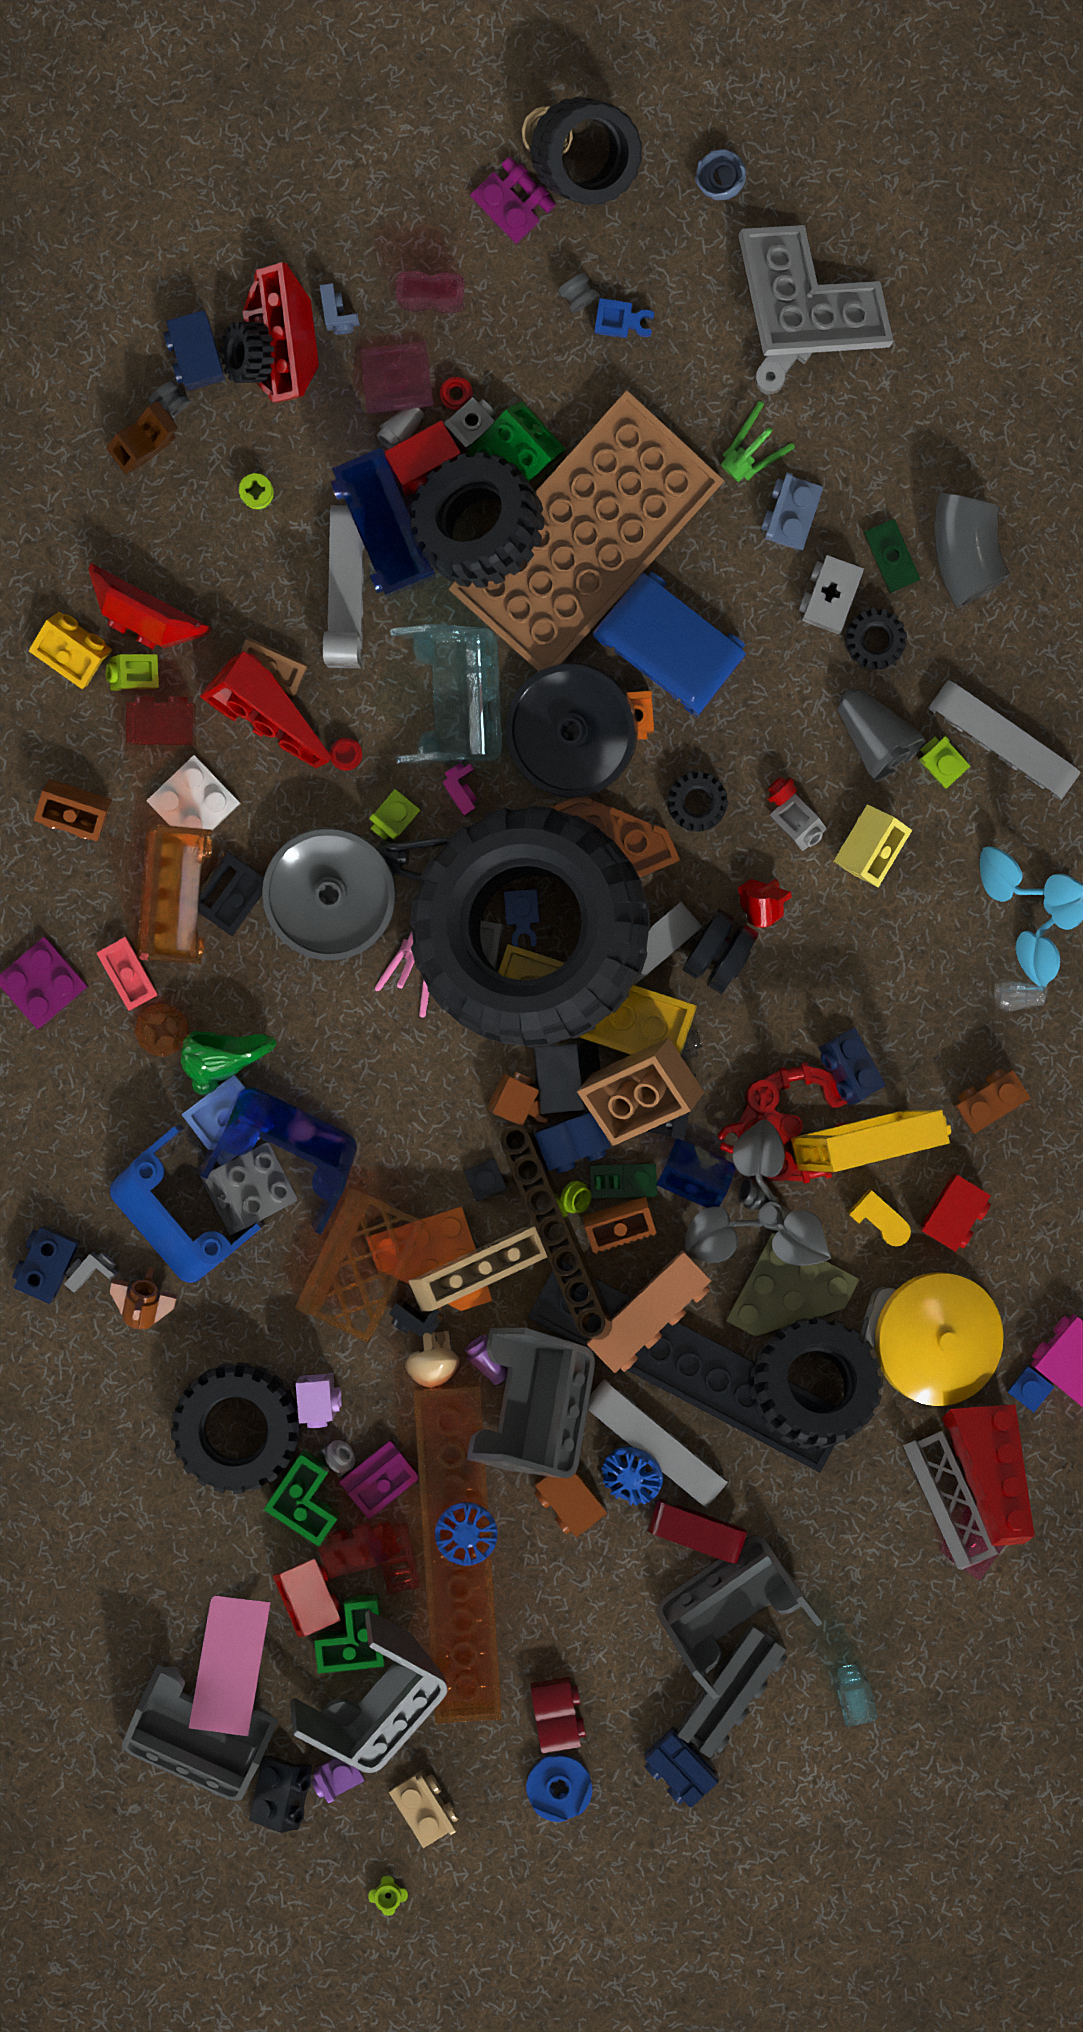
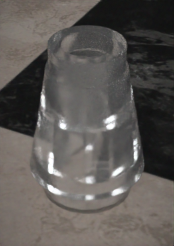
[994,980,1046,1012]

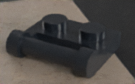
[184,848,264,937]

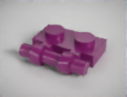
[470,156,557,245]

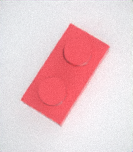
[97,937,159,1011]

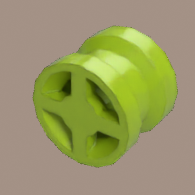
[239,473,274,509]

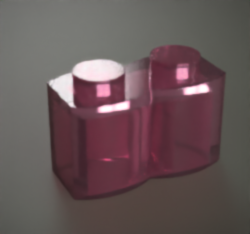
[396,271,465,314]

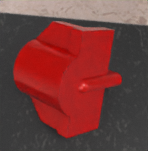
[738,879,792,928]

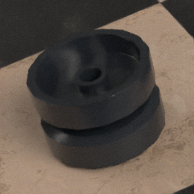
[682,909,759,994]

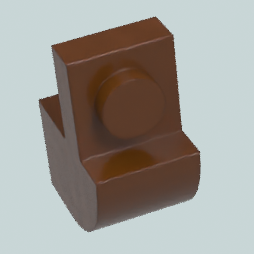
[106,401,178,475]

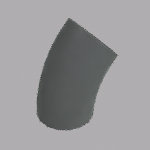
[934,493,1011,608]

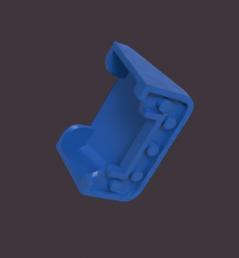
[593,572,746,718]

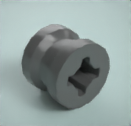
[558,272,600,314]
[148,380,190,418]

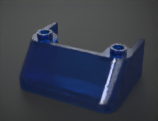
[330,447,436,597]
[199,1086,357,1235]

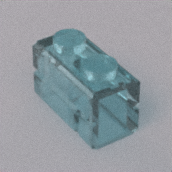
[832,1665,878,1727]

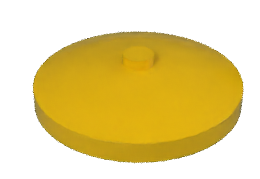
[875,1272,1003,1406]

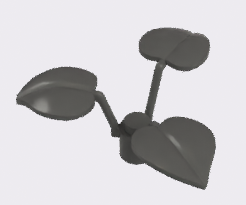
[685,1119,831,1266]

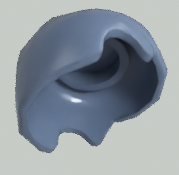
[694,149,746,201]

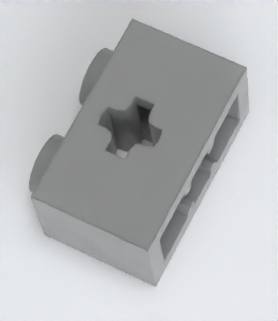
[799,555,864,634]

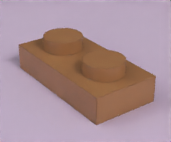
[240,637,309,696]

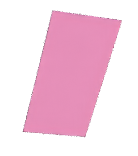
[189,1596,271,1736]

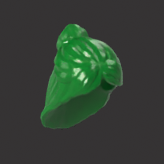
[181,1031,277,1095]

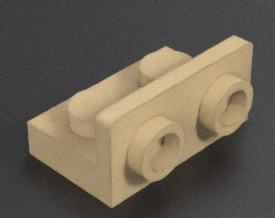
[389,1769,459,1848]

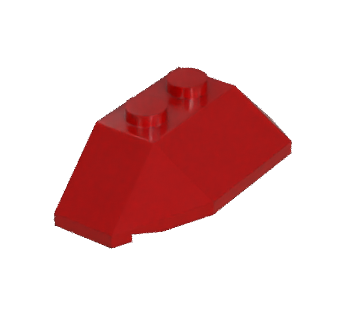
[243,262,319,403]
[88,563,212,650]

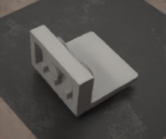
[200,1143,297,1235]

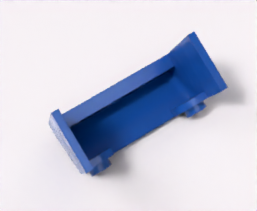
[110,1124,265,1283]

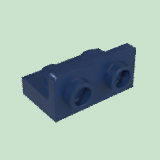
[818,1028,886,1105]

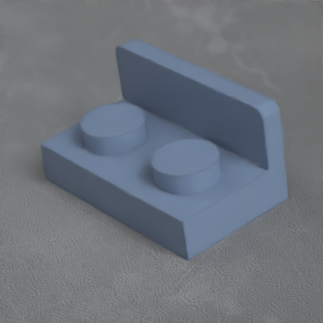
[761,472,823,551]

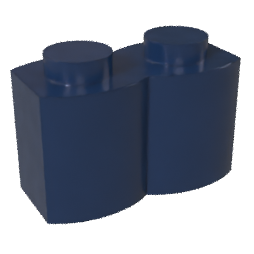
[535,1111,611,1173]

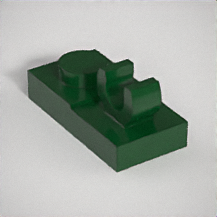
[590,1163,657,1199]

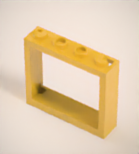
[791,1110,951,1172]

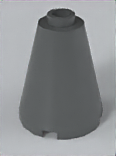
[837,688,925,782]

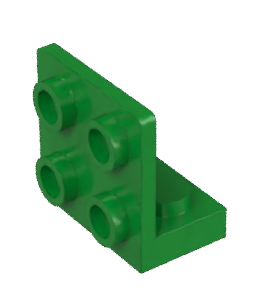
[466,401,567,483]

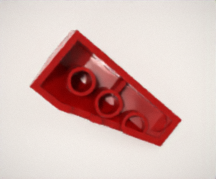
[199,651,332,768]

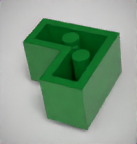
[263,1449,340,1547]
[314,1593,386,1674]

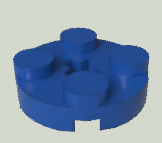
[526,1753,592,1822]

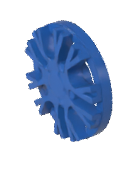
[602,1447,663,1505]
[435,1502,498,1566]

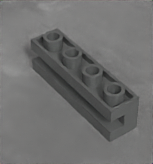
[676,1622,787,1758]

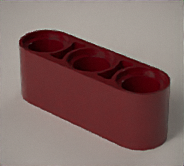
[647,1499,748,1564]

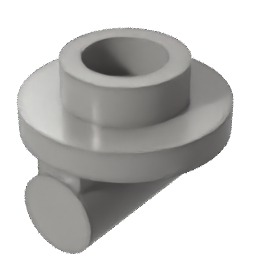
[319,1440,355,1477]

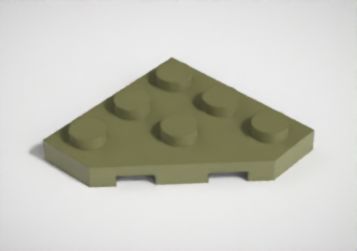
[726,1233,860,1336]

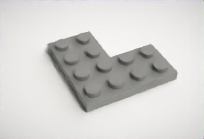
[738,225,893,356]

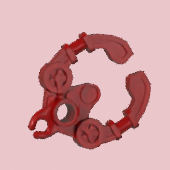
[717,1062,849,1184]

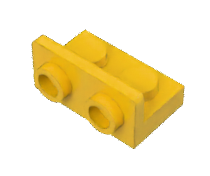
[29,612,112,690]

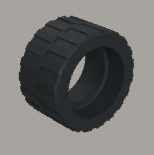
[530,97,642,205]

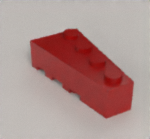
[942,1404,1035,1546]

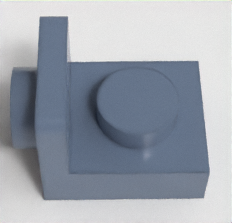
[320,283,360,335]

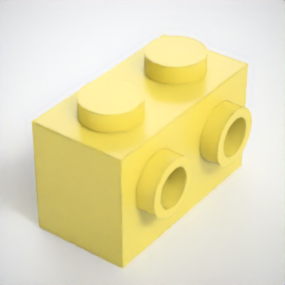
[833,804,912,887]

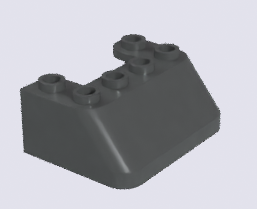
[467,1328,595,1478]
[122,1664,279,1801]

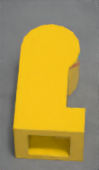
[847,1189,911,1246]

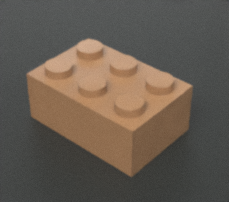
[577,1038,704,1146]

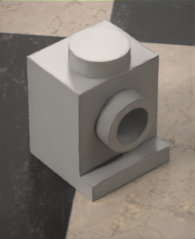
[444,398,496,452]

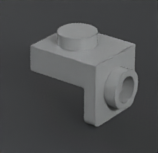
[64,1252,118,1292]

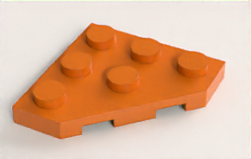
[368,1206,492,1311]

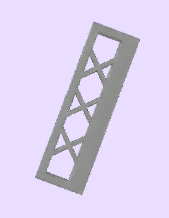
[903,1431,998,1570]

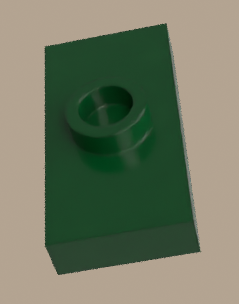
[863,519,921,594]

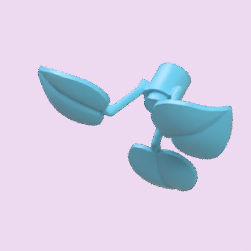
[980,846,1083,988]

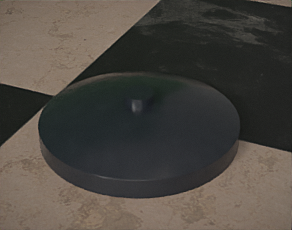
[506,663,638,797]

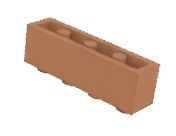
[587,1249,711,1373]

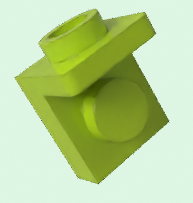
[105,654,159,691]
[919,736,971,789]
[369,789,421,841]

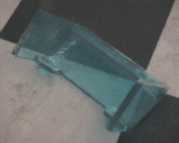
[391,624,502,764]

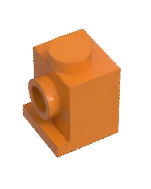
[626,691,654,740]

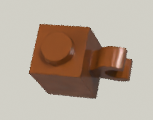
[487,1071,548,1126]

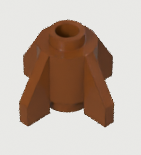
[110,1267,177,1329]

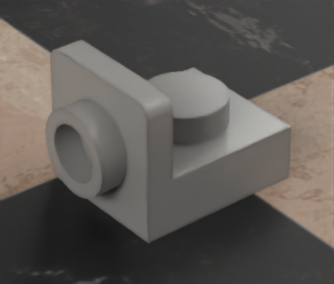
[770,794,826,851]

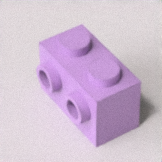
[296,1373,342,1428]

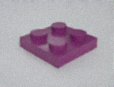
[0,936,89,1030]

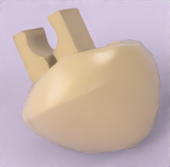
[405,1331,460,1388]

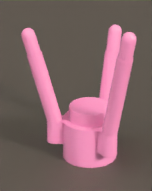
[375,932,429,1018]

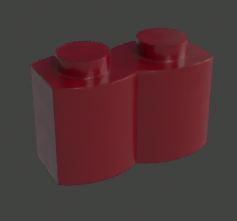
[531,1677,586,1753]

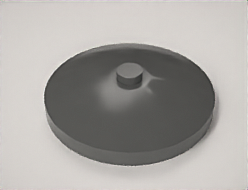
[262,827,396,960]

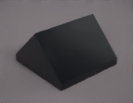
[533,1042,600,1114]

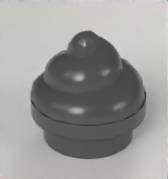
[738,1177,770,1210]

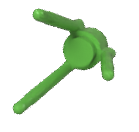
[720,401,795,482]

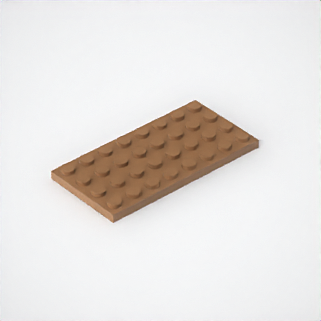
[448,390,724,672]

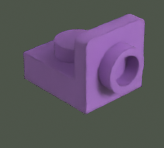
[311,1757,365,1804]

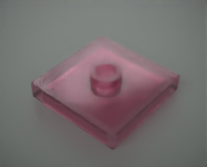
[360,341,434,414]

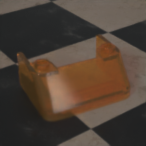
[137,825,212,965]

